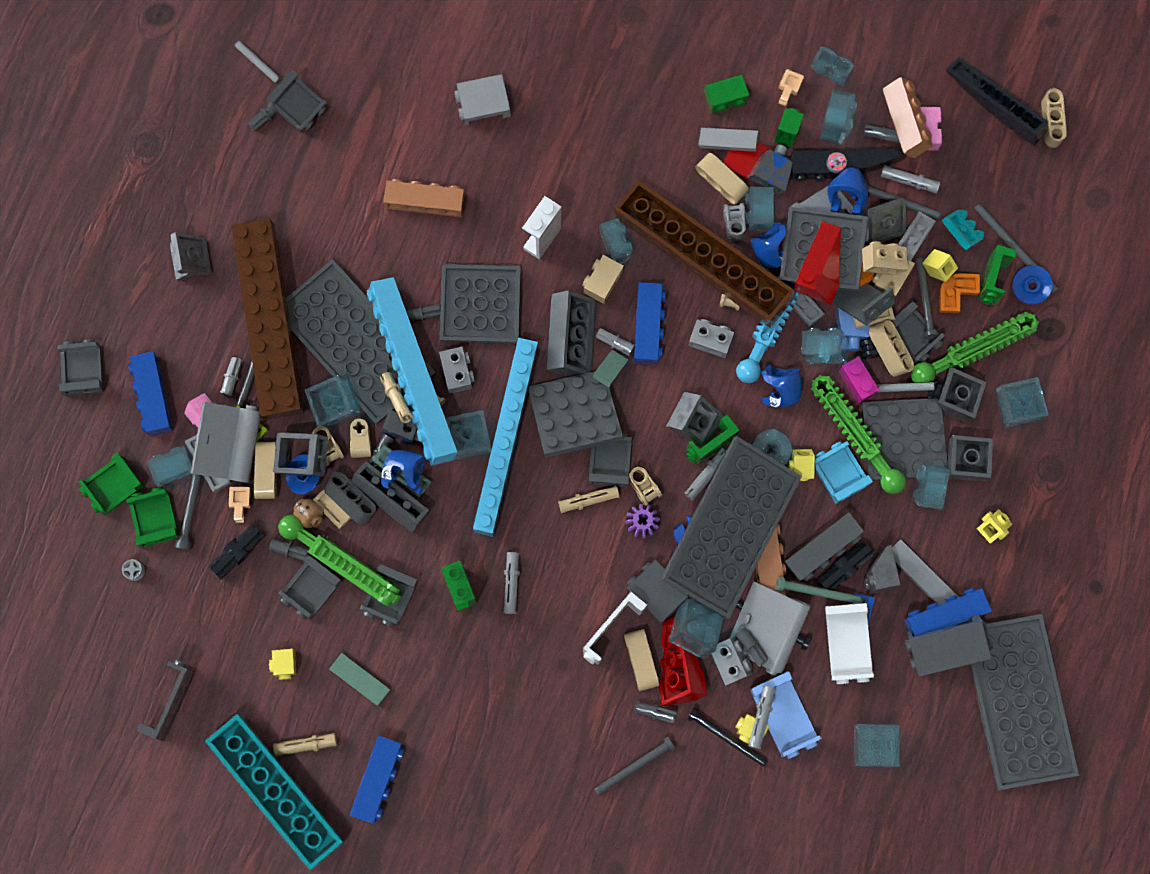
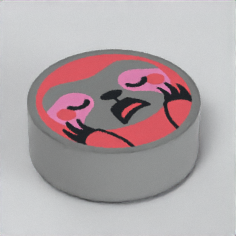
[826,152,847,173]

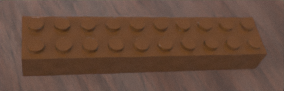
[614,180,795,328]
[231,218,305,420]

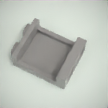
[454,74,510,125]

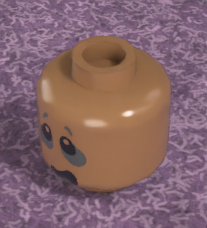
[293,499,323,528]

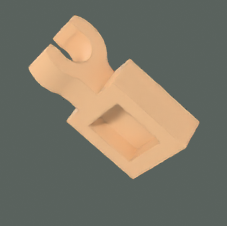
[778,69,804,106]
[229,487,251,523]

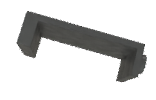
[832,283,895,326]
[905,615,991,677]
[137,660,195,741]

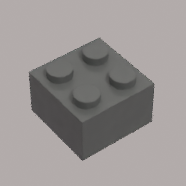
[946,435,993,482]

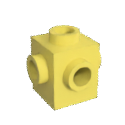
[977,509,1012,544]

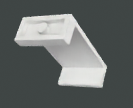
[522,196,561,260]
[583,592,647,665]
[825,603,874,684]

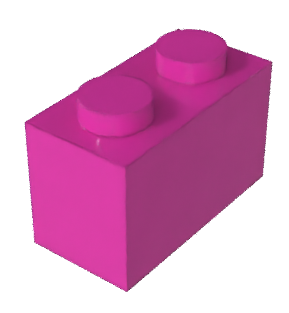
[838,357,879,405]

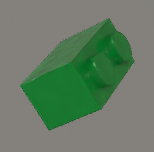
[704,75,749,113]
[774,108,804,149]

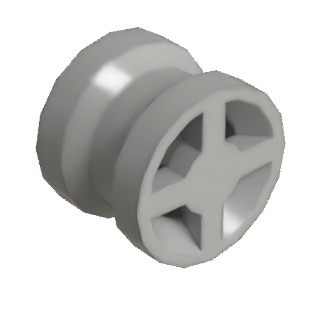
[122,559,145,581]

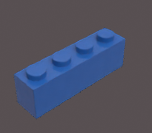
[634,282,666,365]
[128,351,173,436]
[904,587,992,637]
[350,736,405,824]

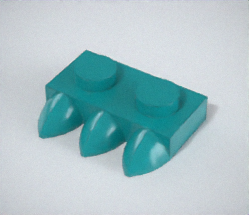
[942,210,984,251]

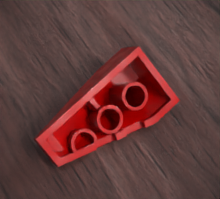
[794,221,841,305]
[659,615,708,706]

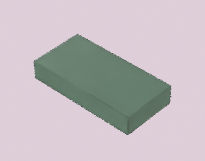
[592,350,628,387]

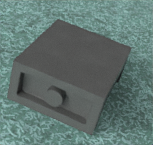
[265,70,327,132]
[891,301,945,365]
[57,339,104,396]
[588,433,632,488]
[278,555,342,620]
[626,560,689,625]
[360,564,418,628]

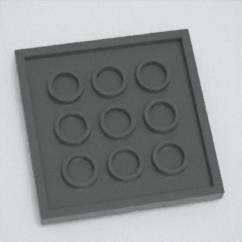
[779,207,868,293]
[439,264,520,344]
[528,371,623,458]
[861,398,948,481]

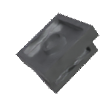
[859,198,906,243]
[170,232,212,281]

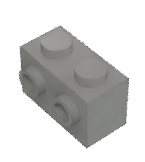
[688,319,734,358]
[439,347,475,394]
[709,636,753,686]

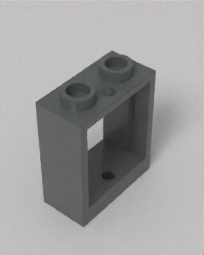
[273,433,329,477]

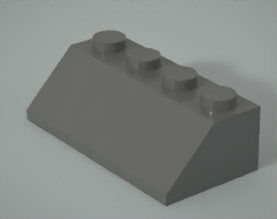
[547,290,596,375]

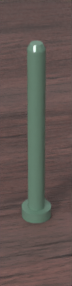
[775,576,863,604]

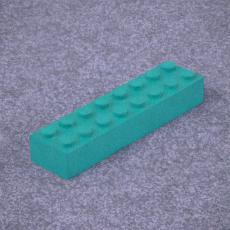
[205,714,345,870]

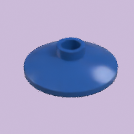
[1012,265,1053,305]
[286,455,320,495]

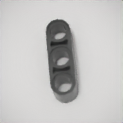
[324,472,376,525]

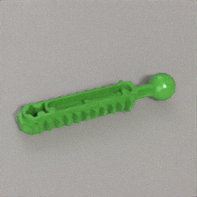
[911,312,1039,383]
[811,375,906,494]
[278,515,401,607]

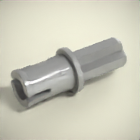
[596,328,634,356]
[219,357,243,397]

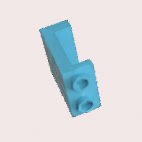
[814,441,873,504]

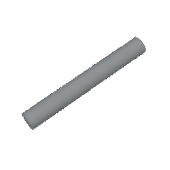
[235,41,281,84]
[877,382,935,392]

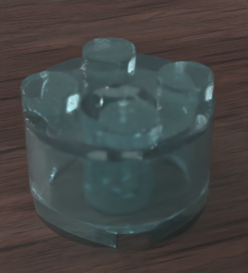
[752,429,792,466]

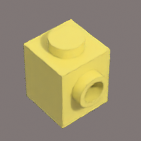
[922,249,958,282]
[788,449,815,481]
[269,649,297,680]
[736,714,769,744]

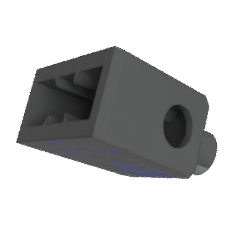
[747,145,792,195]
[380,410,423,444]

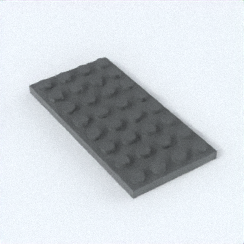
[287,259,436,426]
[660,436,802,619]
[970,614,1079,791]

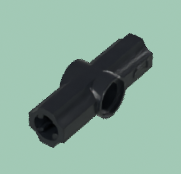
[209,524,265,580]
[817,542,874,591]

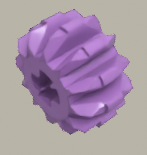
[625,504,660,538]

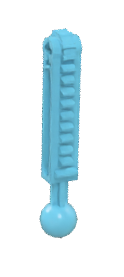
[736,283,799,383]

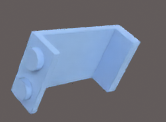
[750,671,821,759]

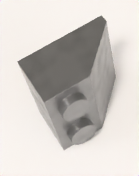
[938,367,986,423]
[666,392,723,447]
[864,545,900,594]

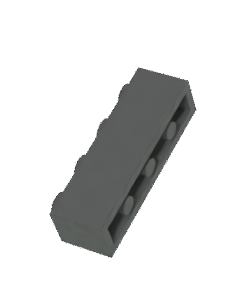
[351,461,429,534]
[785,513,864,582]

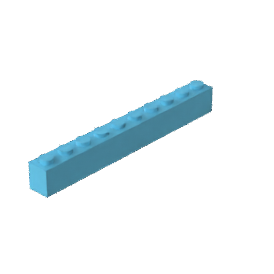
[367,277,457,466]
[473,338,538,537]

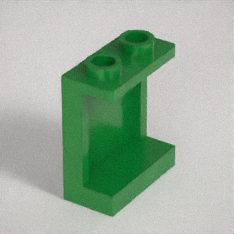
[977,245,1017,305]
[686,415,739,465]
[78,452,144,516]
[126,487,179,548]
[441,561,477,612]

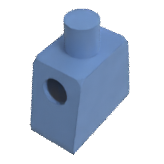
[835,307,872,351]

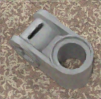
[723,203,746,242]

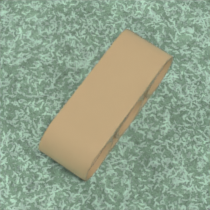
[1041,88,1066,148]
[695,153,749,204]
[869,320,914,377]
[254,442,277,499]
[624,629,659,691]

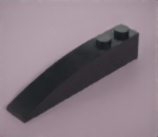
[946,57,1048,146]
[790,149,907,182]

